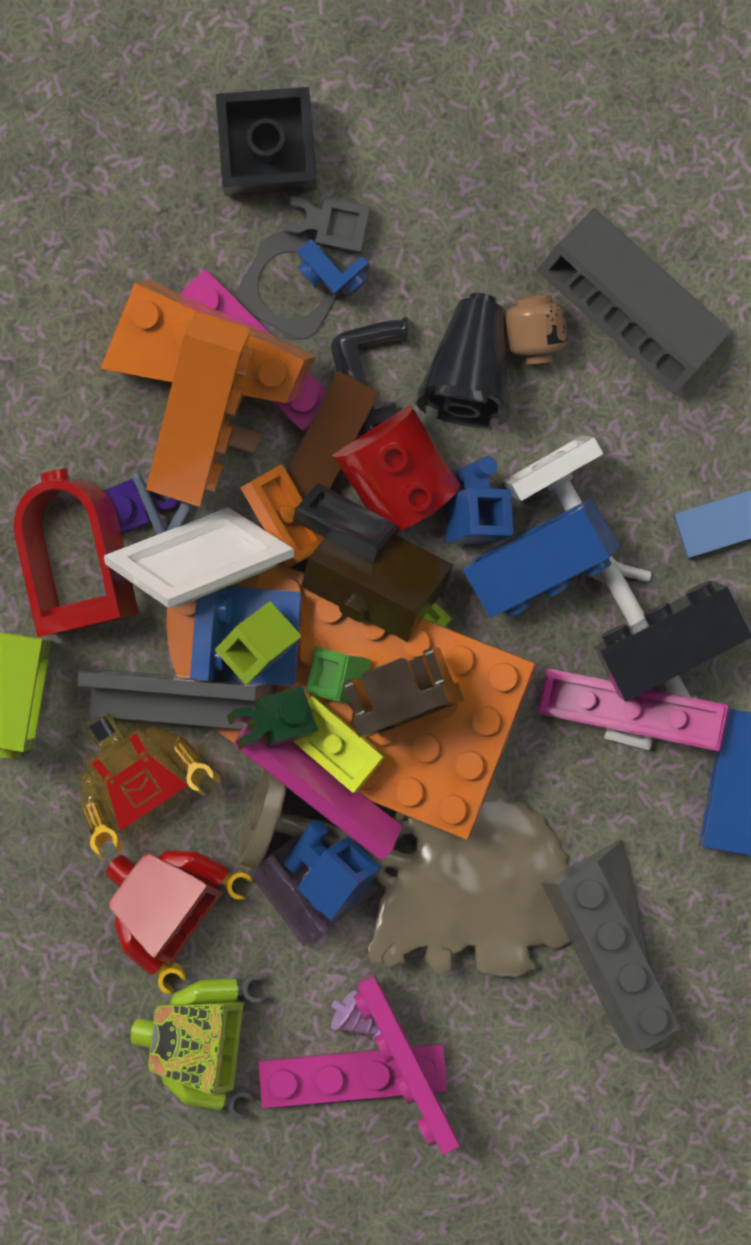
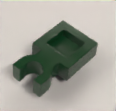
[227,686,318,750]

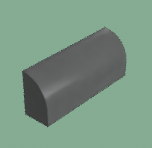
[537,208,731,395]

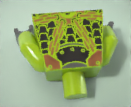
[130,974,267,1119]

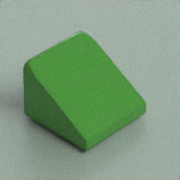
[306,647,371,704]

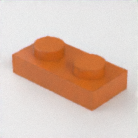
[240,464,325,569]

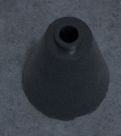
[416,293,509,427]

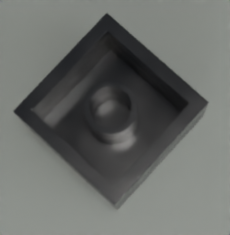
[216,87,317,196]

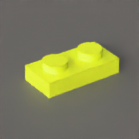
[293,695,386,793]

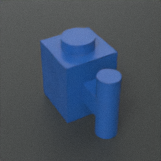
[445,456,513,545]
[284,820,382,921]

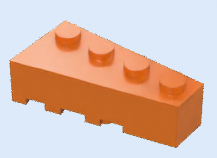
[100,280,316,403]
[146,311,254,507]

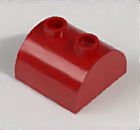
[332,405,461,532]

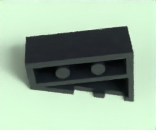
[594,580,751,702]

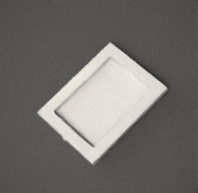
[104,507,294,608]

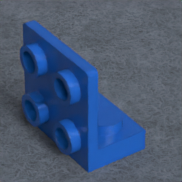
[190,586,303,686]

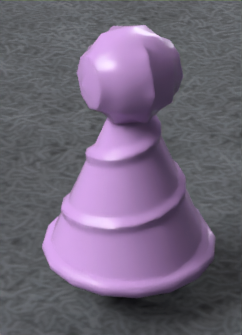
[331,990,381,1044]

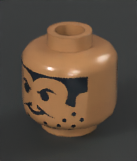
[505,295,568,364]

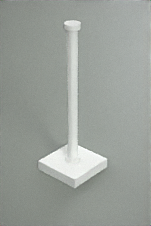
[503,435,697,699]

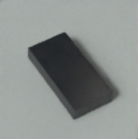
[293,483,399,563]

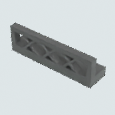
[77,669,274,729]

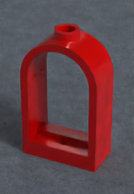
[13,468,139,637]

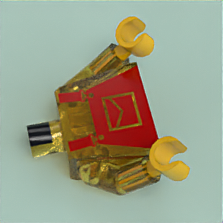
[80,713,221,860]

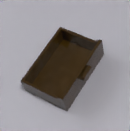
[301,535,454,642]

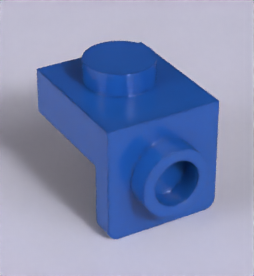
[297,239,369,298]

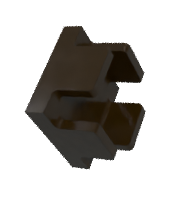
[344,647,464,738]

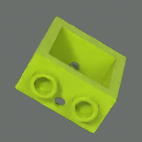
[0,632,52,759]

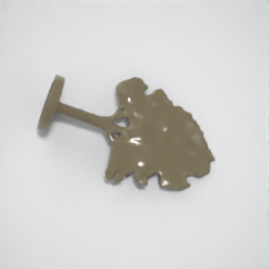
[237,769,570,978]

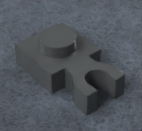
[285,196,370,254]

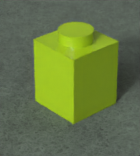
[215,601,302,685]

